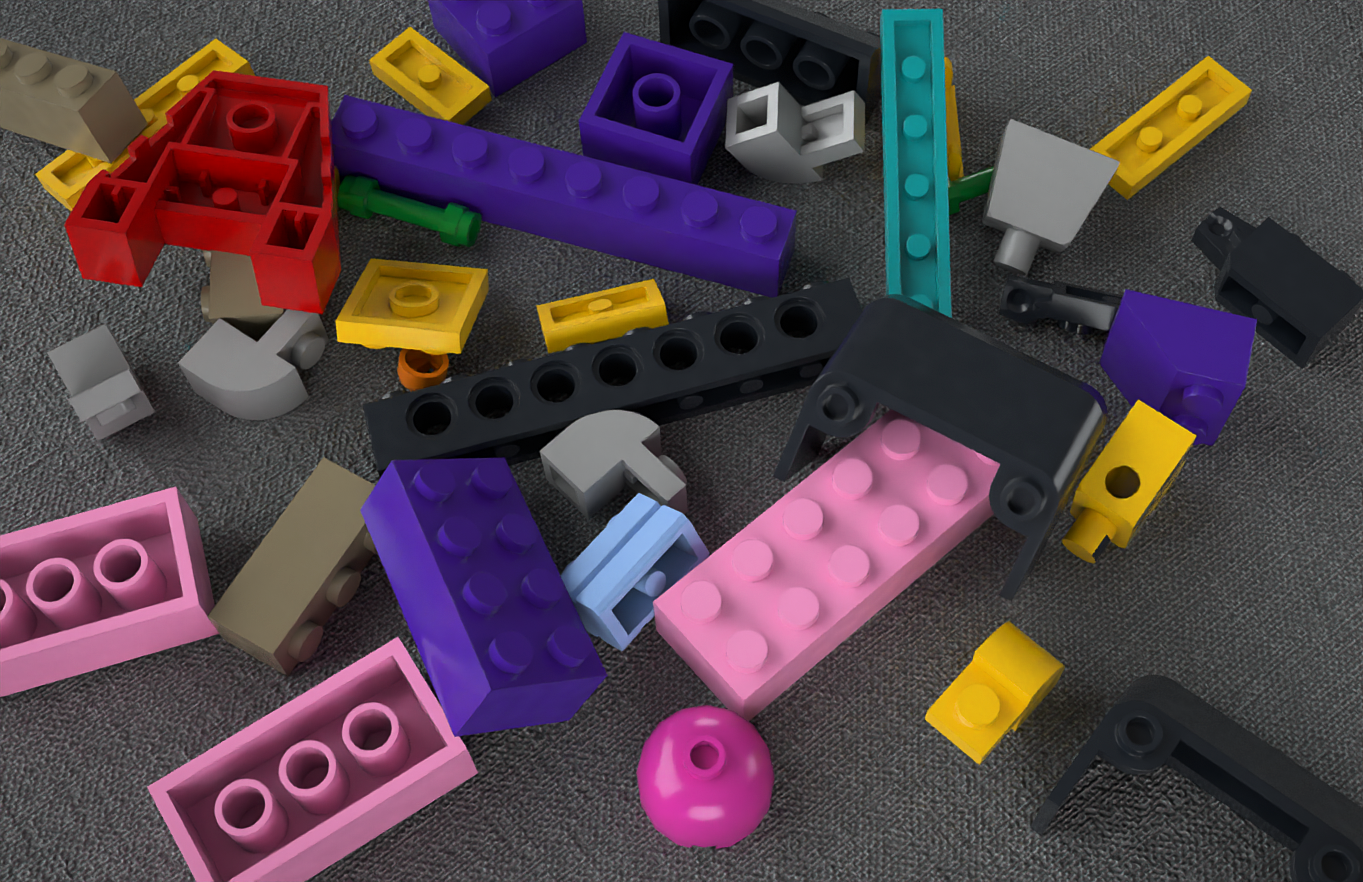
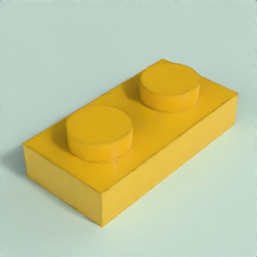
[369,27,492,125]
[536,279,669,354]

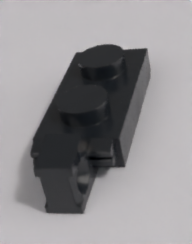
[999,274,1123,335]

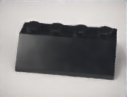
[658,0,882,126]

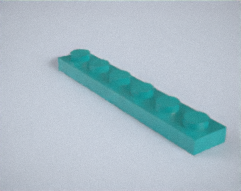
[880,9,952,318]

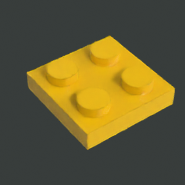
[336,258,489,355]

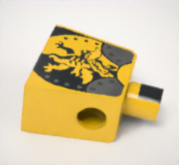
[1062,399,1197,563]

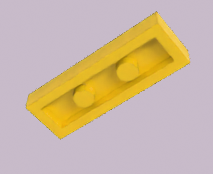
[1090,56,1252,200]

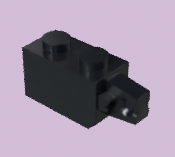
[1191,207,1363,369]

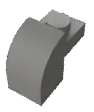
[725,82,865,184]
[178,309,329,420]
[47,323,155,442]
[540,410,688,520]

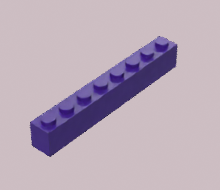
[331,95,797,298]

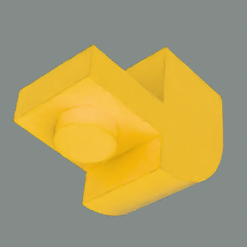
[925,621,1065,765]

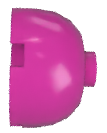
[636,705,775,849]

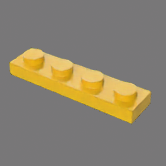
[35,38,255,211]

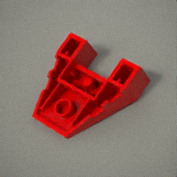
[64,70,341,314]

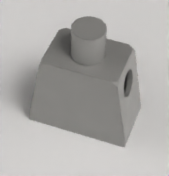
[982,119,1120,276]

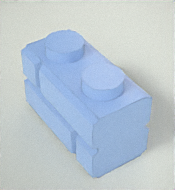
[560,493,710,651]

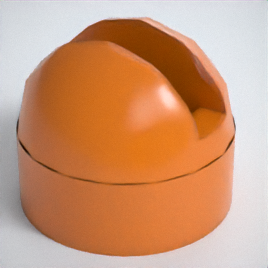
[397,348,449,392]

